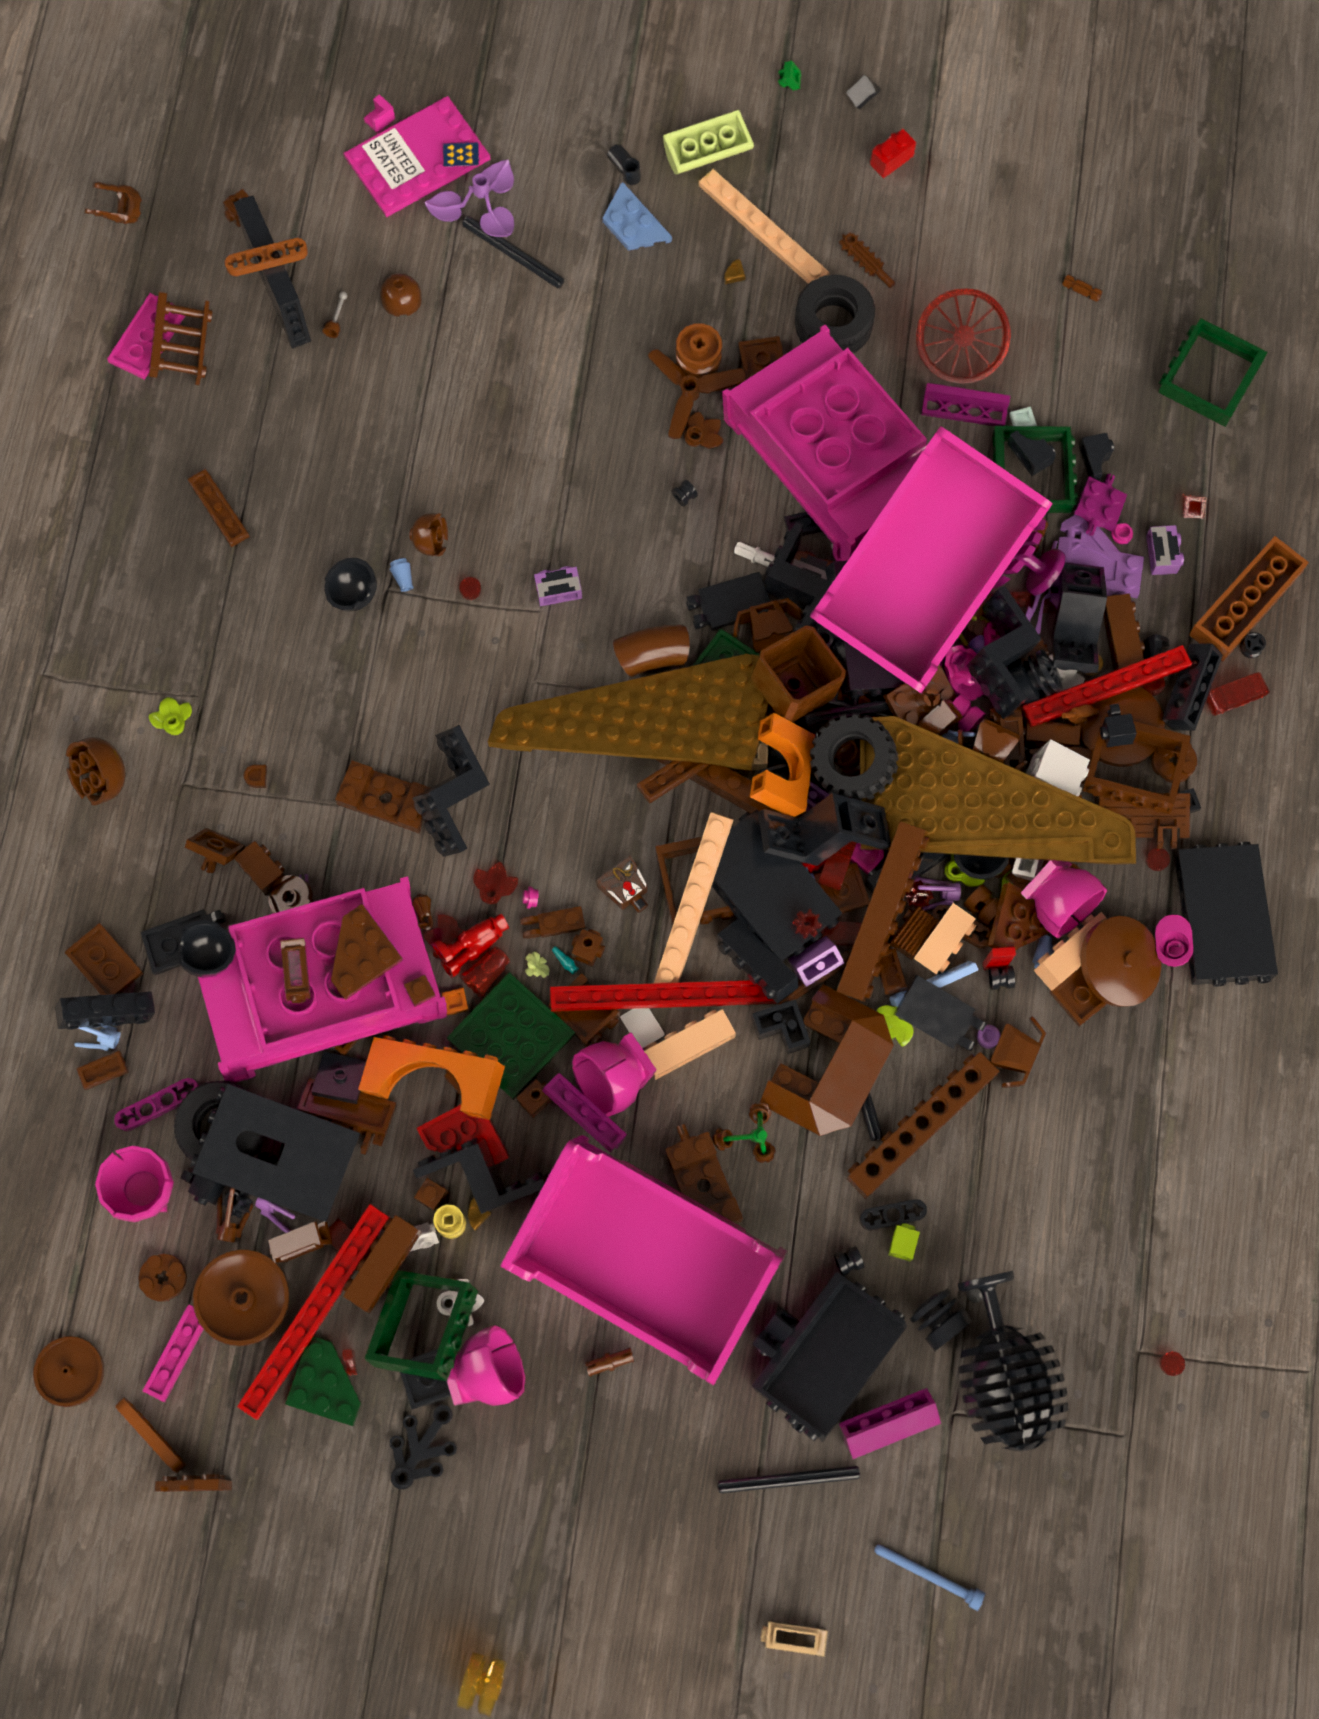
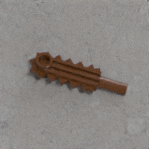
[839,232,896,288]

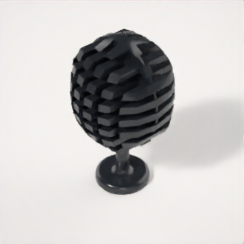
[957,1271,1068,1451]

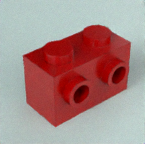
[870,129,916,178]

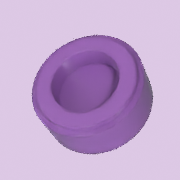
[977,1025,1001,1049]

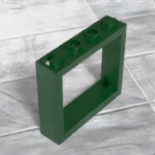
[1158,318,1268,427]
[992,426,1078,513]
[364,1270,478,1381]

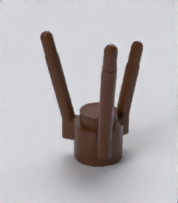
[215,1188,254,1243]

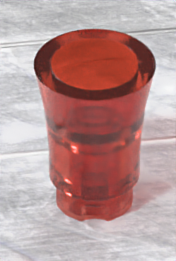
[460,947,511,997]

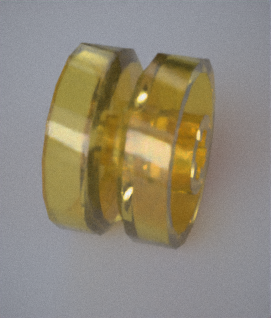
[457,1652,506,1716]

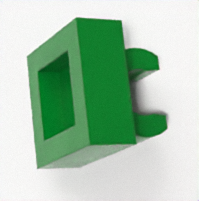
[778,60,801,91]

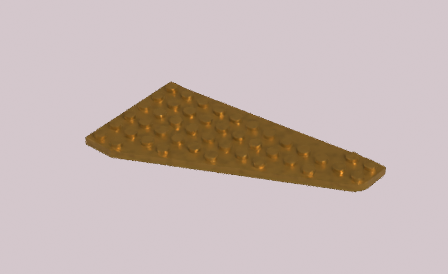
[488,654,770,771]
[860,716,1136,865]

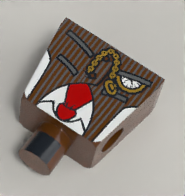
[596,856,648,913]

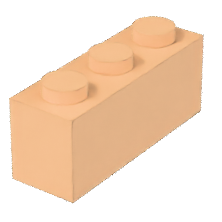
[914,903,977,974]

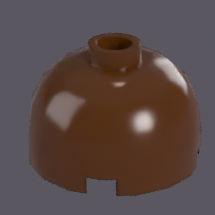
[380,273,422,317]
[409,513,448,556]

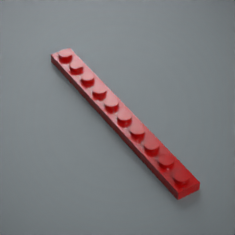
[550,980,777,1011]
[237,1204,391,1420]

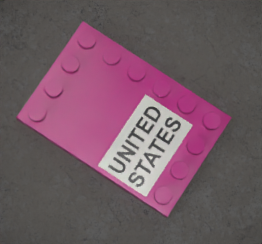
[344,96,490,217]

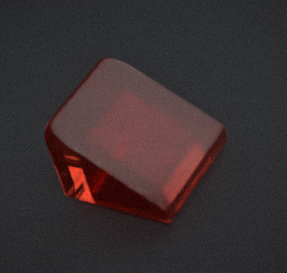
[1183,495,1207,519]

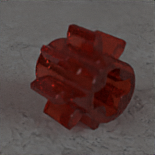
[905,880,934,907]
[792,909,822,939]

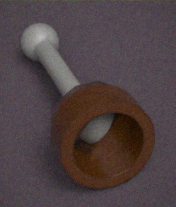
[322,291,347,338]

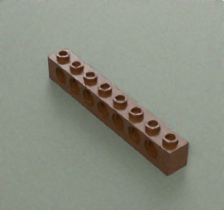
[847,1052,1000,1199]

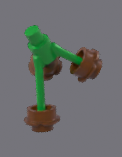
[713,1102,776,1163]

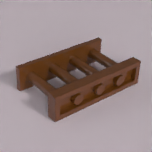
[148,292,212,385]

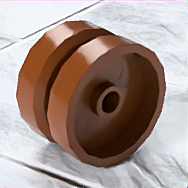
[676,324,722,379]

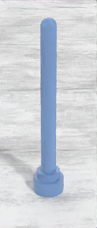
[875,1545,985,1611]

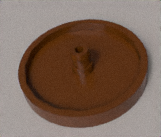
[33,1336,104,1407]

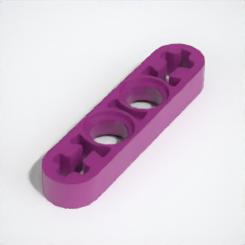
[114,1078,199,1131]

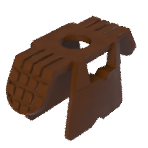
[733,598,804,653]
[958,719,1028,770]
[991,1016,1046,1088]

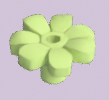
[525,951,550,978]

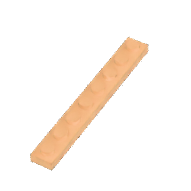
[699,169,829,284]
[654,812,734,983]

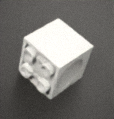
[1026,739,1090,796]

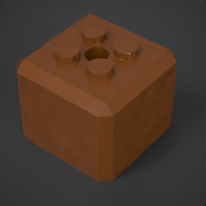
[751,625,846,722]

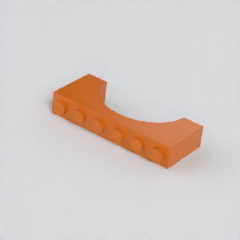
[358,1035,505,1120]

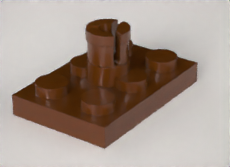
[883,664,957,725]

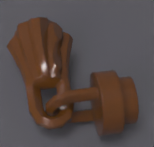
[412,894,433,930]

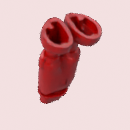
[432,914,509,978]

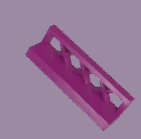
[921,383,1010,426]
[542,1073,627,1153]

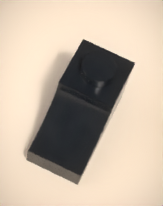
[1007,431,1056,476]
[1079,432,1114,481]

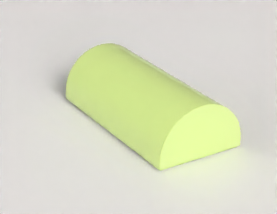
[663,110,754,174]

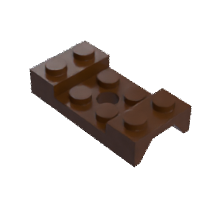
[335,760,431,833]

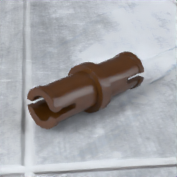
[585,1347,635,1377]

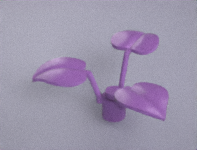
[425,159,514,237]

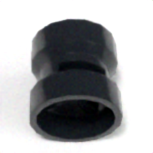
[988,966,1015,990]
[834,1246,864,1276]

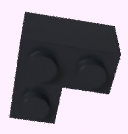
[751,1000,810,1055]

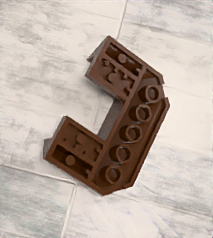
[760,984,894,1136]

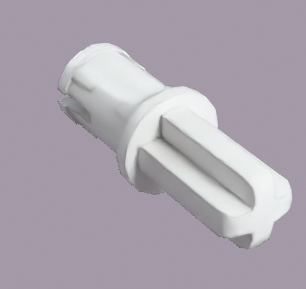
[734,542,776,567]

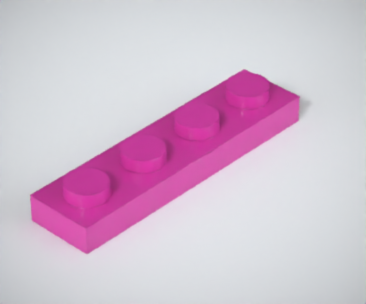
[143,1304,204,1402]

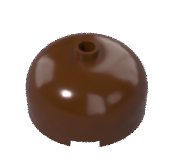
[66,737,126,806]

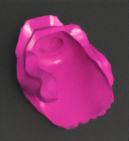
[945,645,984,701]

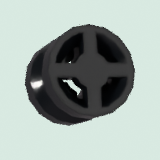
[671,479,698,507]
[1240,632,1266,659]

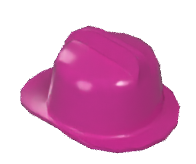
[1155,915,1193,967]

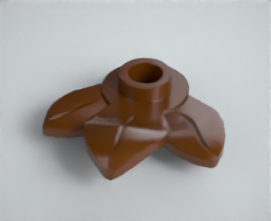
[684,412,724,448]

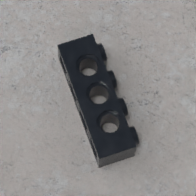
[1162,644,1223,731]

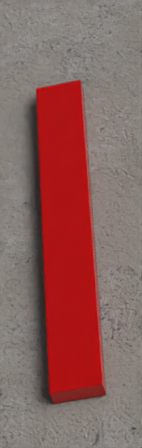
[1022,645,1192,728]

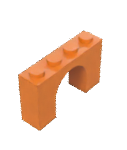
[750,713,815,817]

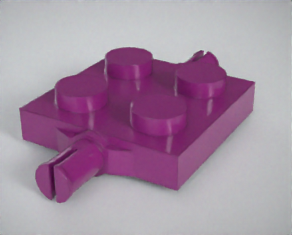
[1074,474,1127,536]

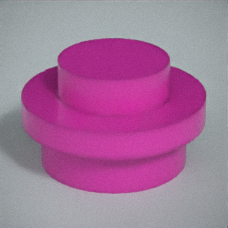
[1111,523,1133,544]
[522,886,539,909]

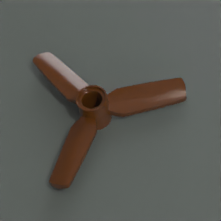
[648,349,746,439]

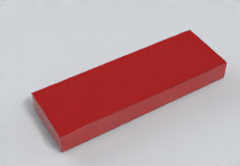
[982,946,1016,970]

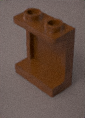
[549,974,620,1047]

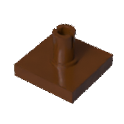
[185,828,245,873]

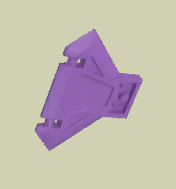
[1050,515,1144,609]

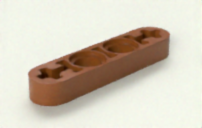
[225,238,308,276]
[115,1397,186,1473]

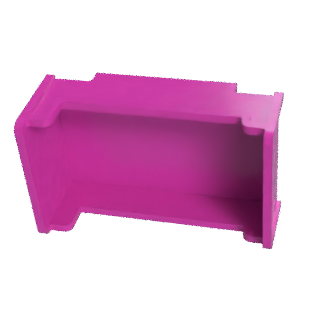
[722,325,927,561]
[810,426,1053,693]
[198,876,447,1083]
[501,1135,787,1386]

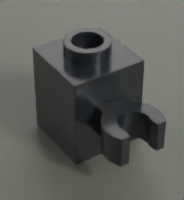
[1100,704,1137,747]
[180,1170,226,1206]

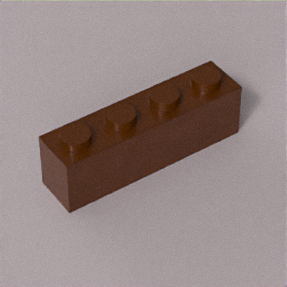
[1103,593,1144,671]
[343,1215,422,1313]

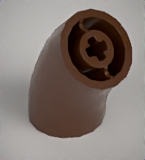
[613,624,690,677]

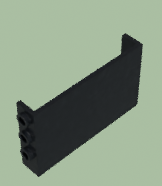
[692,809,842,962]
[1174,842,1278,987]
[752,1272,908,1442]

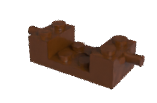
[665,1124,743,1224]

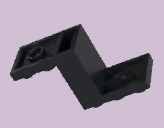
[764,522,829,632]
[1051,562,1107,673]
[966,585,1042,719]
[413,725,490,857]
[758,793,891,866]
[413,1137,549,1214]

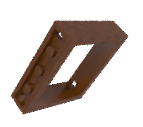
[1083,713,1191,814]
[655,836,735,927]

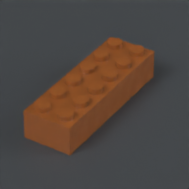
[1189,536,1309,662]

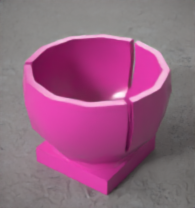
[1021,860,1107,938]
[572,1033,657,1117]
[95,1146,174,1222]
[447,1325,525,1406]

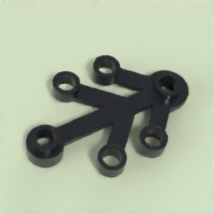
[389,1405,457,1490]

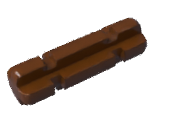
[1062,275,1103,301]

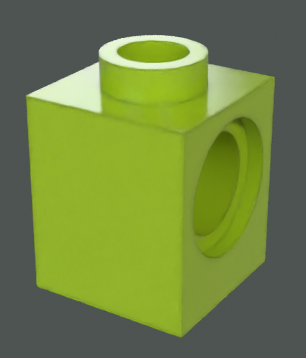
[888,1223,920,1262]

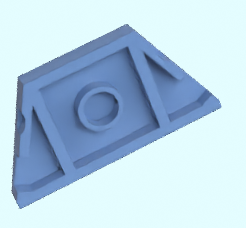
[603,183,672,250]

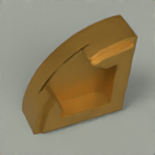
[725,259,745,285]
[468,1198,491,1231]

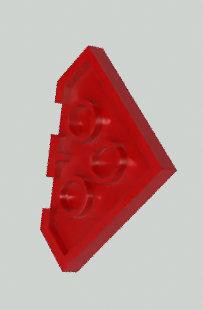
[416,1105,510,1165]

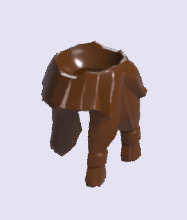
[84,182,142,224]

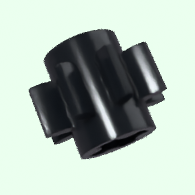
[222,1189,253,1218]

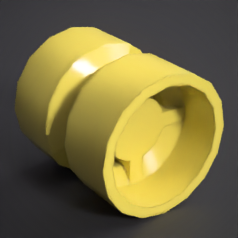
[433,1204,466,1239]

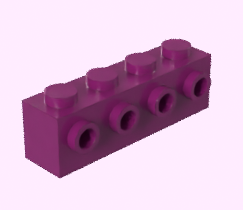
[839,1388,941,1459]

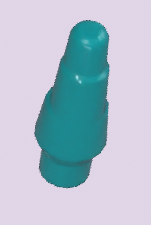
[552,946,579,975]

